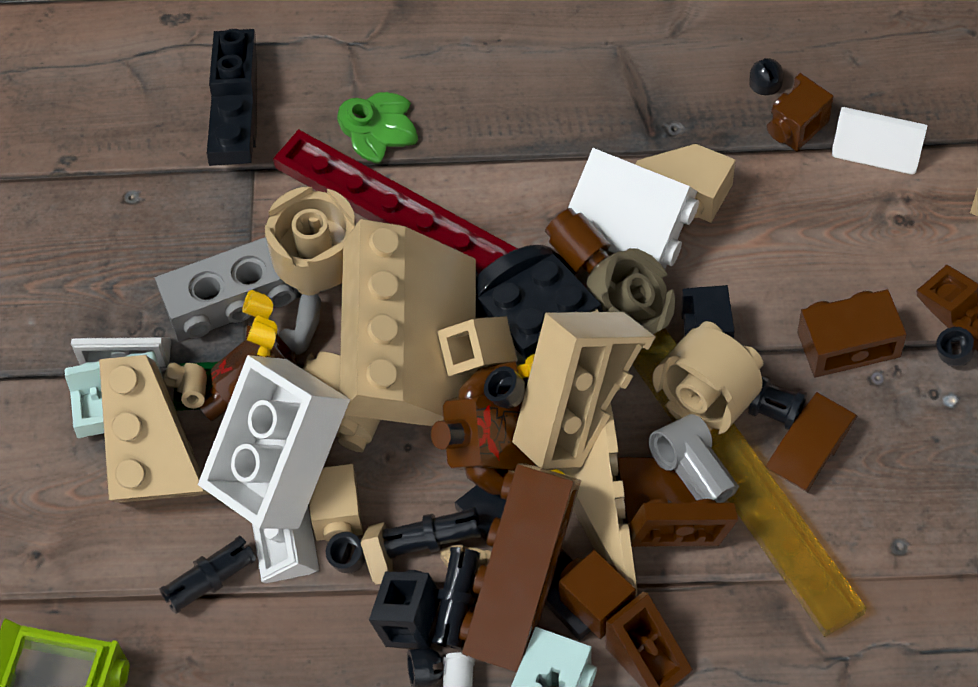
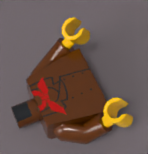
[199,290,298,421]
[431,353,565,495]

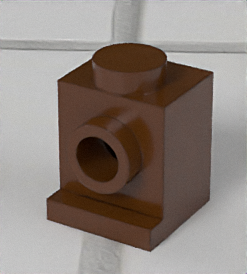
[767,73,834,152]

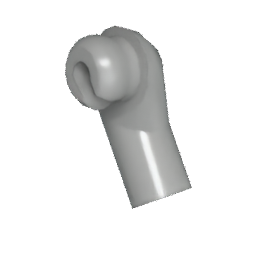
[280,294,321,355]

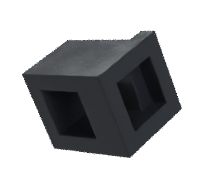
[681,285,735,339]
[369,570,440,649]

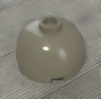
[585,248,675,334]

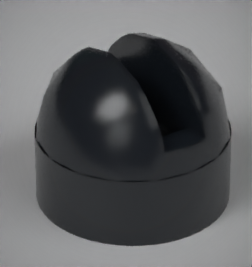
[749,58,783,96]
[936,327,975,367]
[484,366,526,409]
[326,532,366,573]
[407,648,444,687]

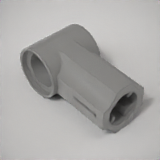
[649,414,739,503]

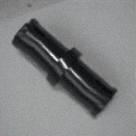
[382,507,482,559]
[159,535,256,614]
[431,547,481,649]

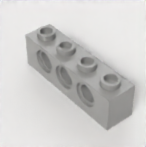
[154,237,328,342]

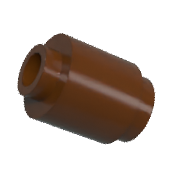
[545,208,611,274]

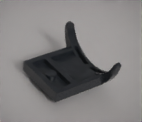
[476,245,603,360]

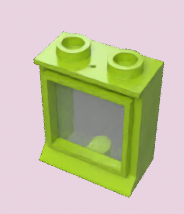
[0,618,130,687]

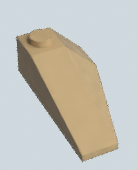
[557,402,637,597]

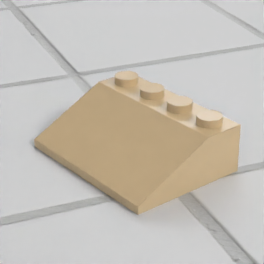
[340,219,476,426]

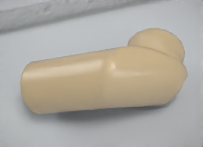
[163,363,207,409]

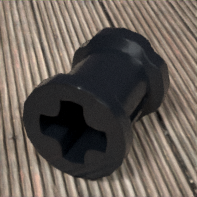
[748,376,807,430]

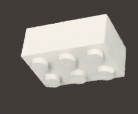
[198,355,350,529]

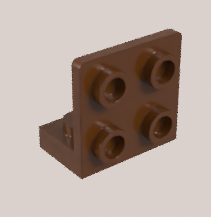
[616,457,738,547]

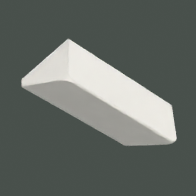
[832,107,927,174]
[71,337,171,367]
[252,507,319,583]

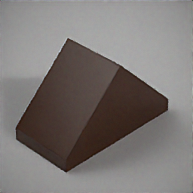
[605,592,693,687]

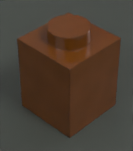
[559,550,636,639]

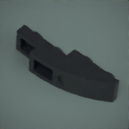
[206,29,257,166]

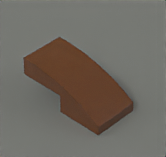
[917,264,978,351]
[765,392,858,493]

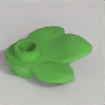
[337,92,418,164]

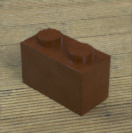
[797,289,907,378]

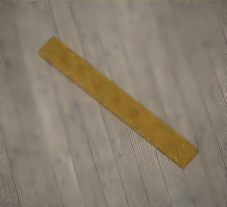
[632,328,867,637]

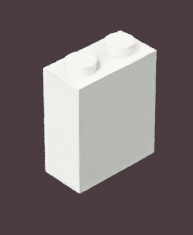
[568,148,699,269]

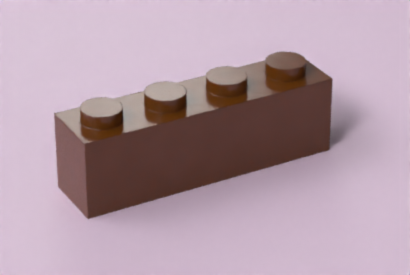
[459,463,581,672]

